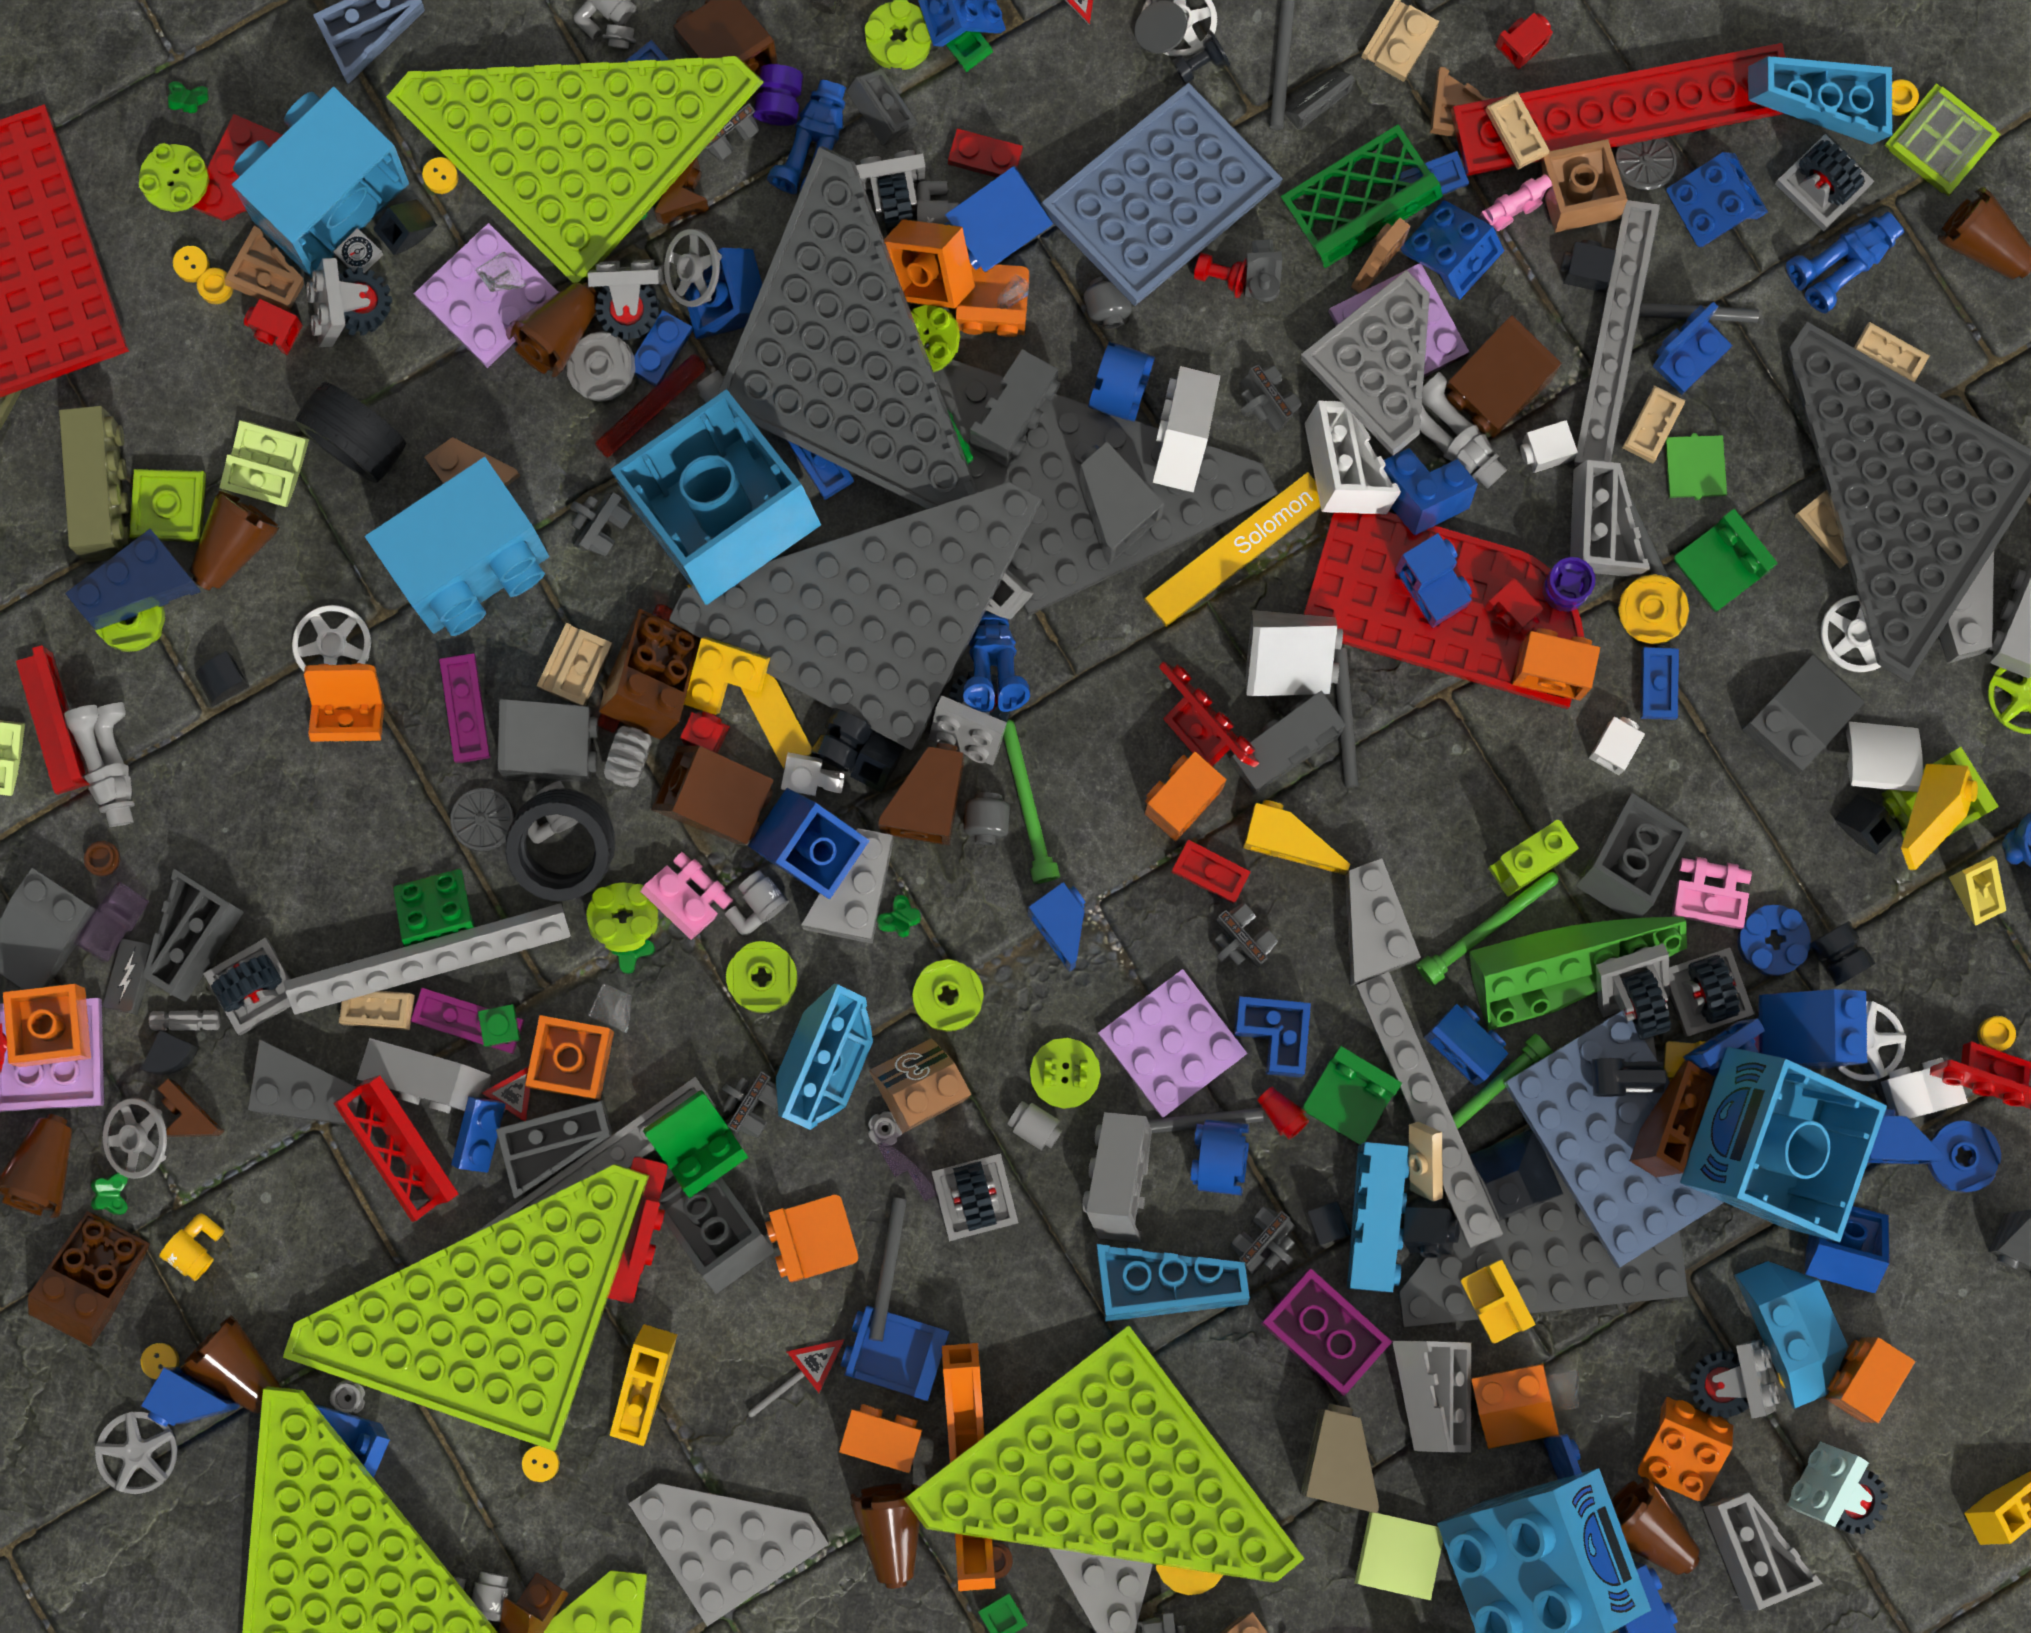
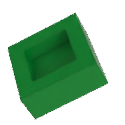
[946,31,993,72]
[478,1004,521,1047]
[978,1593,1028,1633]

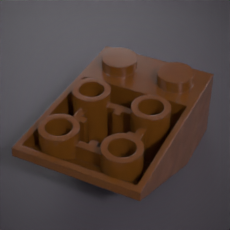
[599,608,701,740]
[28,1211,150,1347]

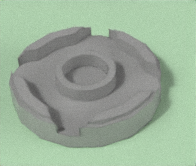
[566,331,635,402]

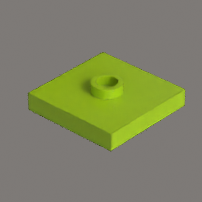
[129,469,206,542]

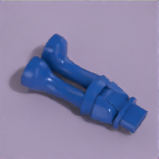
[767,80,846,194]
[1786,212,1904,314]
[963,611,1030,712]

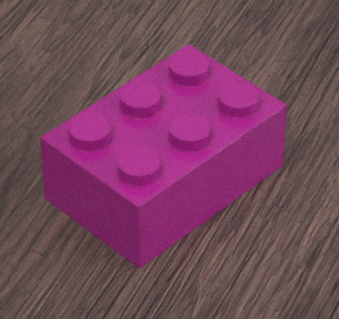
[1260,1268,1392,1396]

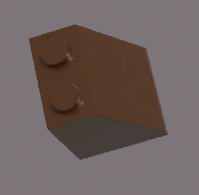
[673,0,778,76]
[1445,315,1562,438]
[878,743,964,846]
[651,746,774,844]

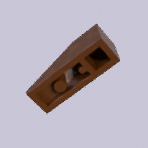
[1629,1060,1715,1178]

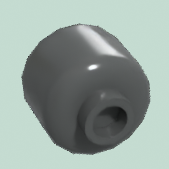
[1084,276,1132,330]
[964,792,1010,845]

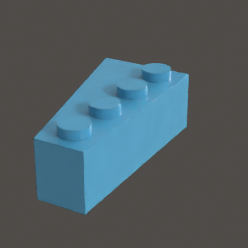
[1748,56,1892,145]
[1347,1142,1409,1293]
[1097,1244,1250,1322]

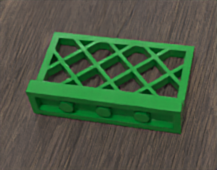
[1281,124,1443,268]

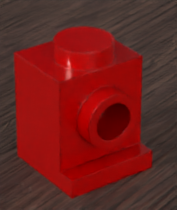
[1495,13,1553,70]
[244,299,303,356]
[1484,578,1543,636]
[680,711,730,754]

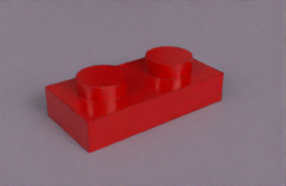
[948,128,1023,178]
[1172,840,1251,904]

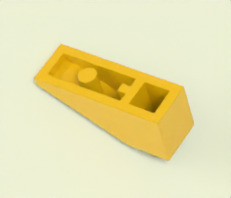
[1901,764,1978,870]
[1243,800,1350,875]
[610,1324,678,1446]
[1964,1471,2031,1545]

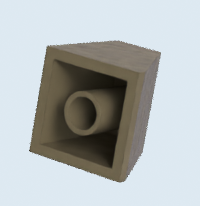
[1300,1404,1379,1513]

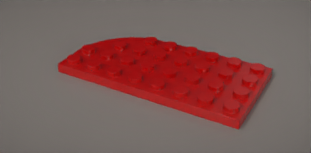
[0,104,129,397]
[1303,512,1584,709]

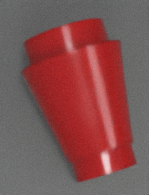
[1257,1086,1309,1140]

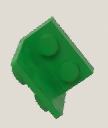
[1673,509,1778,612]
[393,869,476,947]
[1302,1046,1402,1145]
[643,1090,749,1198]

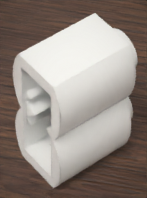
[1881,1058,1968,1119]

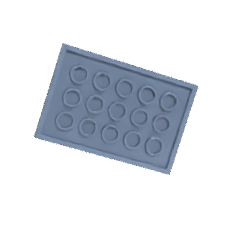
[1041,82,1283,306]
[1503,1011,1724,1268]

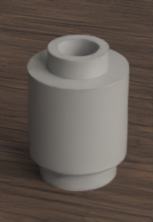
[1007,1101,1063,1151]

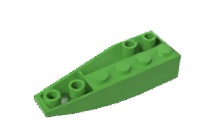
[1470,917,1687,1030]

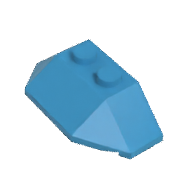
[776,984,873,1130]
[1734,1261,1848,1409]

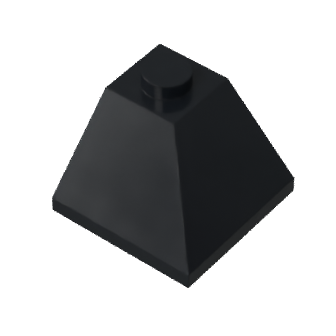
[1469,1129,1563,1222]

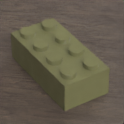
[59,406,132,562]

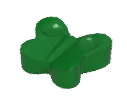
[168,81,209,113]
[877,895,921,938]
[611,940,655,974]
[91,1173,128,1215]

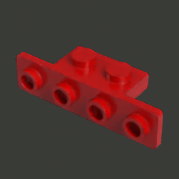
[1158,662,1260,768]
[1930,1041,2031,1109]
[608,1156,668,1303]

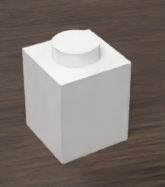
[1520,420,1578,473]
[1589,716,1645,775]

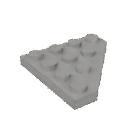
[1301,270,1430,456]
[629,1483,829,1627]
[1048,1548,1153,1633]

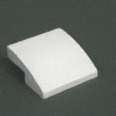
[1846,722,1923,792]

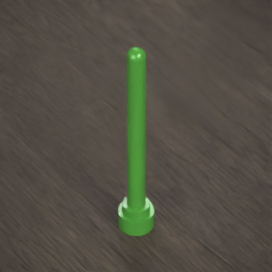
[1003,719,1061,884]
[1416,872,1558,987]
[1452,1033,1553,1129]

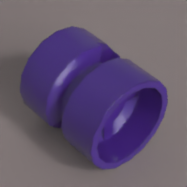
[753,64,804,126]
[1543,557,1595,612]

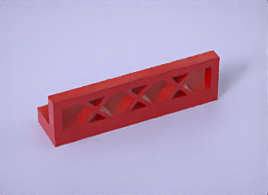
[16,645,90,795]
[333,1075,459,1222]

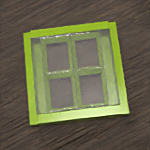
[1884,83,2001,197]

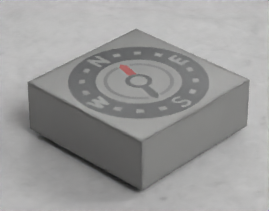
[333,228,383,273]

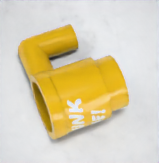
[159,1213,225,1281]

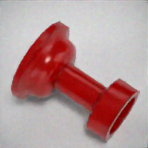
[1194,253,1247,298]

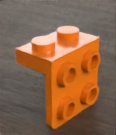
[956,263,1029,337]
[304,663,384,742]
[765,1195,859,1283]
[1638,1397,1734,1501]

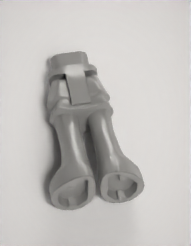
[1420,372,1507,489]
[64,702,135,827]

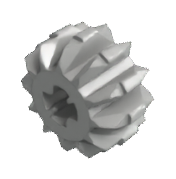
[604,726,652,787]

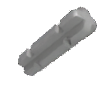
[149,1010,221,1031]

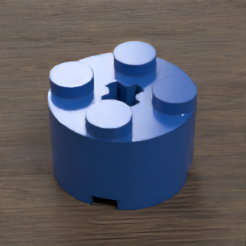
[1088,342,1155,422]
[1191,1119,1249,1196]

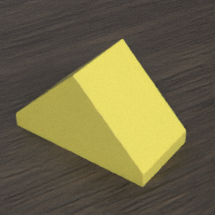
[1949,856,2006,926]

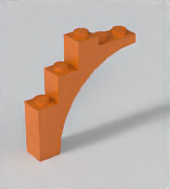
[942,1343,995,1591]

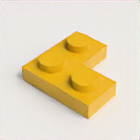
[684,636,770,715]

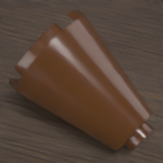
[1937,187,2031,280]
[505,282,598,377]
[190,490,280,591]
[0,1114,72,1218]
[179,1315,282,1414]
[1611,1477,1700,1575]
[850,1483,920,1589]

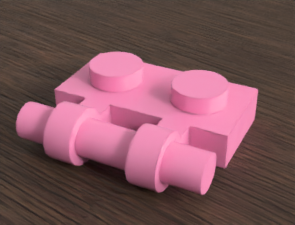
[1479,174,1552,231]
[640,852,733,940]
[1671,857,1752,929]

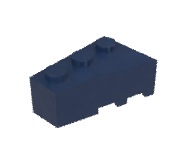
[65,529,201,630]

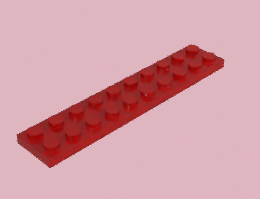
[1451,43,1786,176]

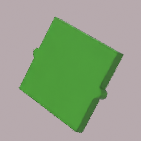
[1665,433,1727,500]

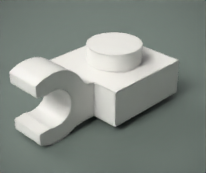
[781,752,844,796]

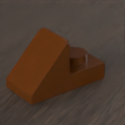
[654,157,709,225]
[157,1079,224,1137]
[499,1572,569,1633]

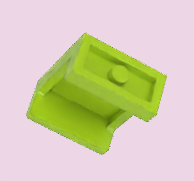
[1882,747,1999,839]
[1488,820,1579,897]

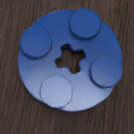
[1737,905,1811,976]
[1928,1120,2001,1193]

